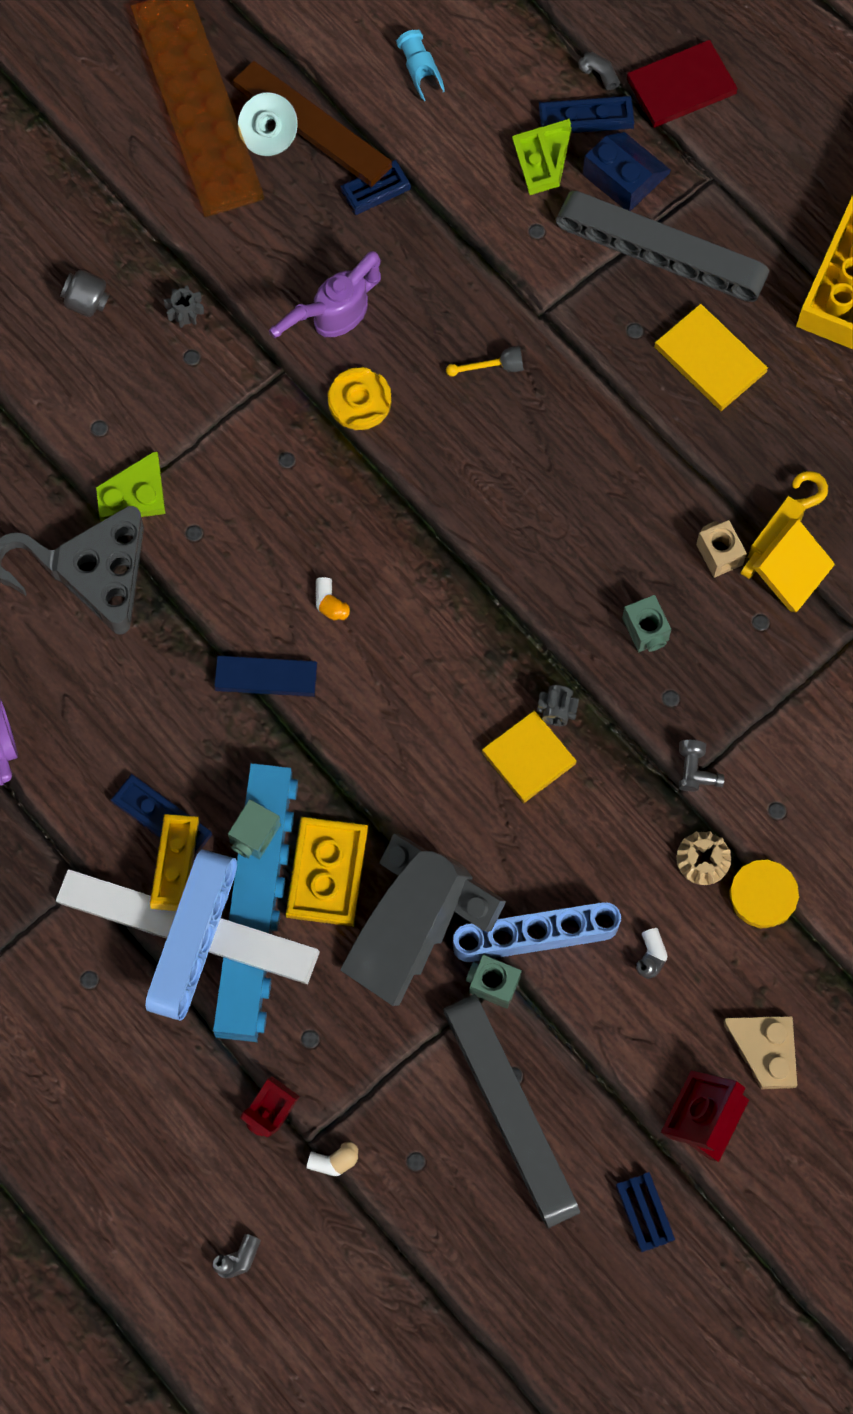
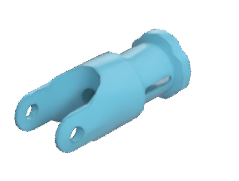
[396,30,445,101]

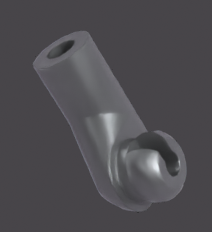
[578,52,620,90]
[213,1234,261,1278]

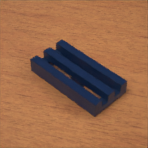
[341,160,411,216]
[615,1172,675,1253]

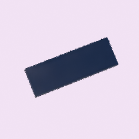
[539,96,634,133]
[215,656,317,697]
[111,774,212,859]

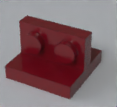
[661,1070,749,1162]

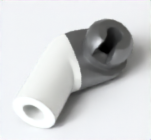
[636,928,668,979]

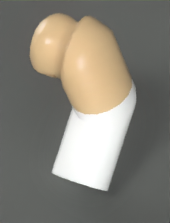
[306,1142,359,1176]

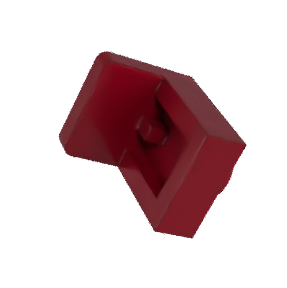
[240,1076,300,1137]

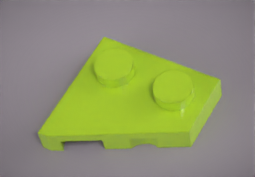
[512,119,572,195]
[96,452,166,522]

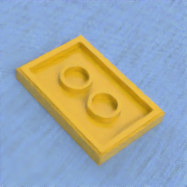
[654,304,768,411]
[286,817,368,927]

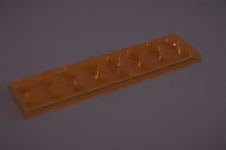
[131,0,264,217]

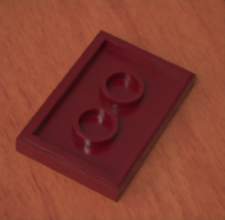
[627,40,738,128]

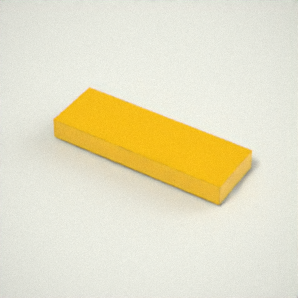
[150,814,199,911]

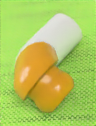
[316,577,350,621]

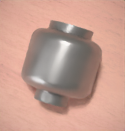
[60,270,110,317]

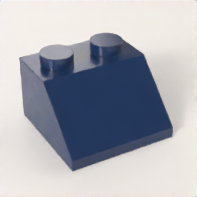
[583,132,671,211]

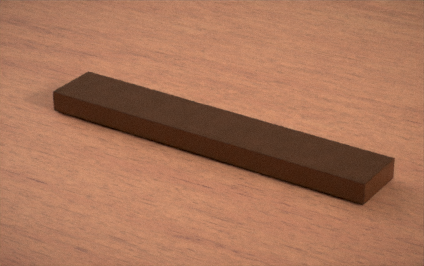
[233,61,392,187]

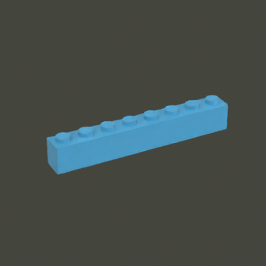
[213,764,298,1042]

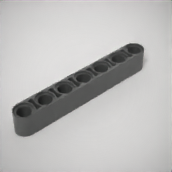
[556,191,769,302]
[443,994,580,1229]

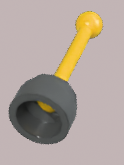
[446,345,524,377]

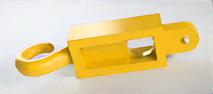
[741,471,828,579]

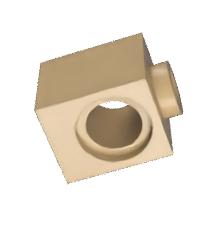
[696,520,747,578]

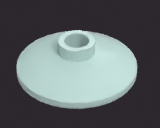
[238,92,298,156]

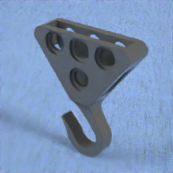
[0,506,144,635]

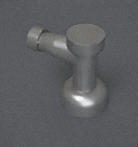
[679,740,725,792]

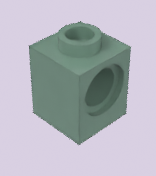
[622,595,671,653]
[228,799,281,860]
[466,955,522,1009]

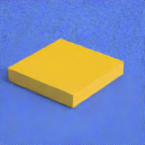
[752,518,835,612]
[482,710,577,804]

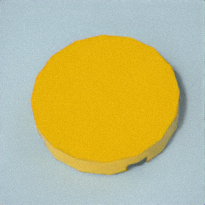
[328,367,392,430]
[729,860,799,929]

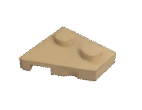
[724,1016,797,1089]

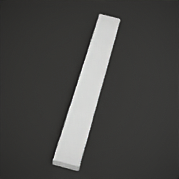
[56,869,320,985]

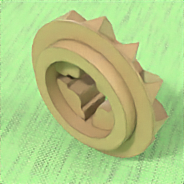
[676,831,731,885]

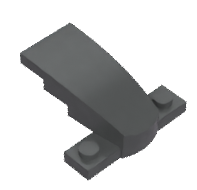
[340,834,506,1006]

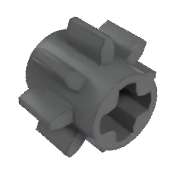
[164,285,204,328]
[537,685,579,726]

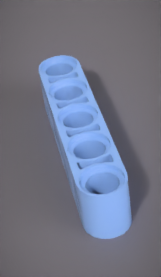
[145,849,237,1021]
[453,902,621,962]

